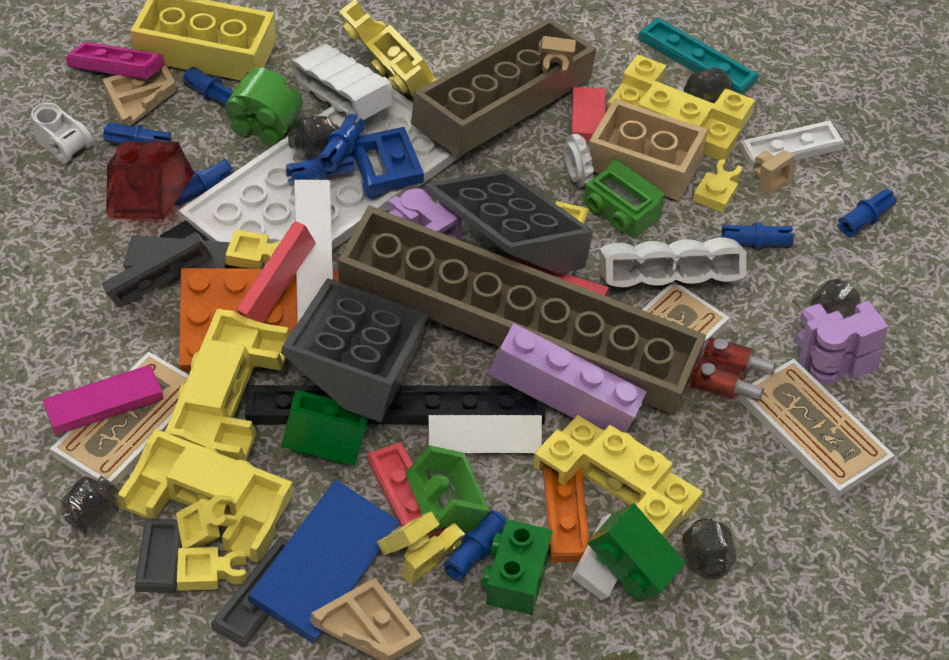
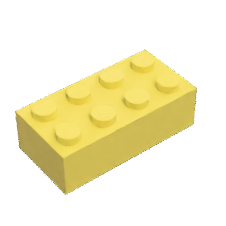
[130,0,276,81]

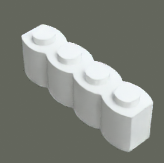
[290,44,394,122]
[600,238,747,287]

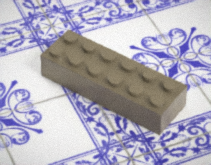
[411,18,597,158]

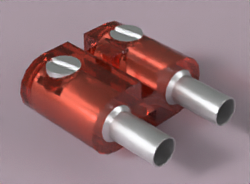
[691,337,776,400]

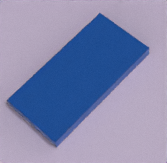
[247,479,400,644]

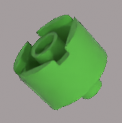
[225,68,303,147]

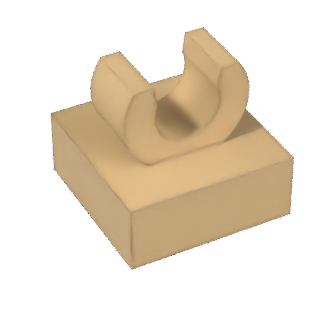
[539,36,576,76]
[754,150,794,196]

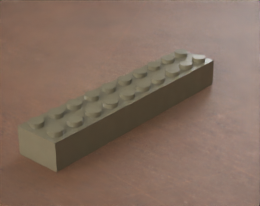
[338,205,706,415]

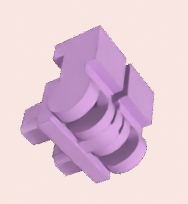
[388,188,462,240]
[796,301,888,385]

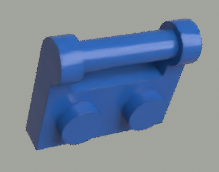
[350,127,424,198]

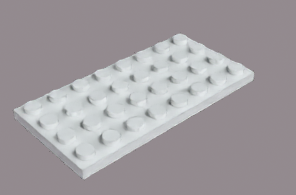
[178,89,461,269]

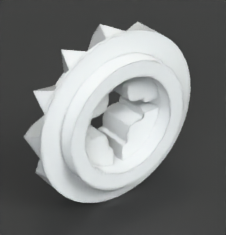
[564,133,594,188]

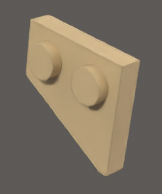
[102,62,176,126]
[310,578,422,660]

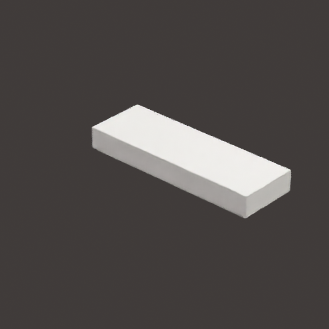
[739,121,844,170]
[428,415,542,453]

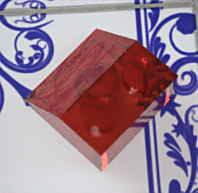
[106,141,194,219]

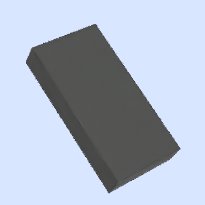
[134,518,182,593]

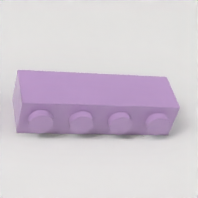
[488,323,647,432]

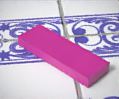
[65,42,165,80]
[42,365,163,435]

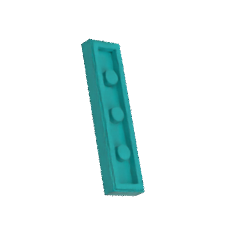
[638,17,759,95]

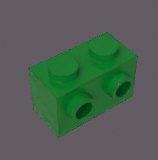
[281,390,367,466]
[587,503,686,602]
[481,519,553,616]

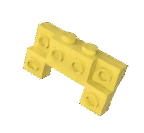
[339,0,436,101]
[607,54,755,160]
[165,309,291,461]
[533,415,703,539]
[118,429,294,563]

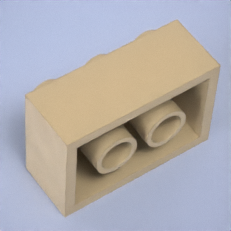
[589,99,708,201]

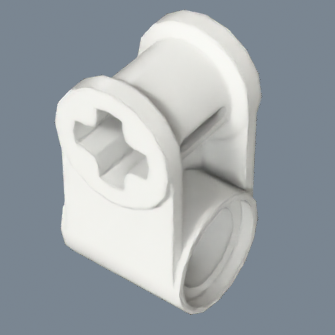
[31,103,93,164]

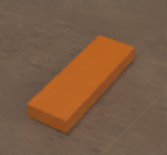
[543,464,589,563]

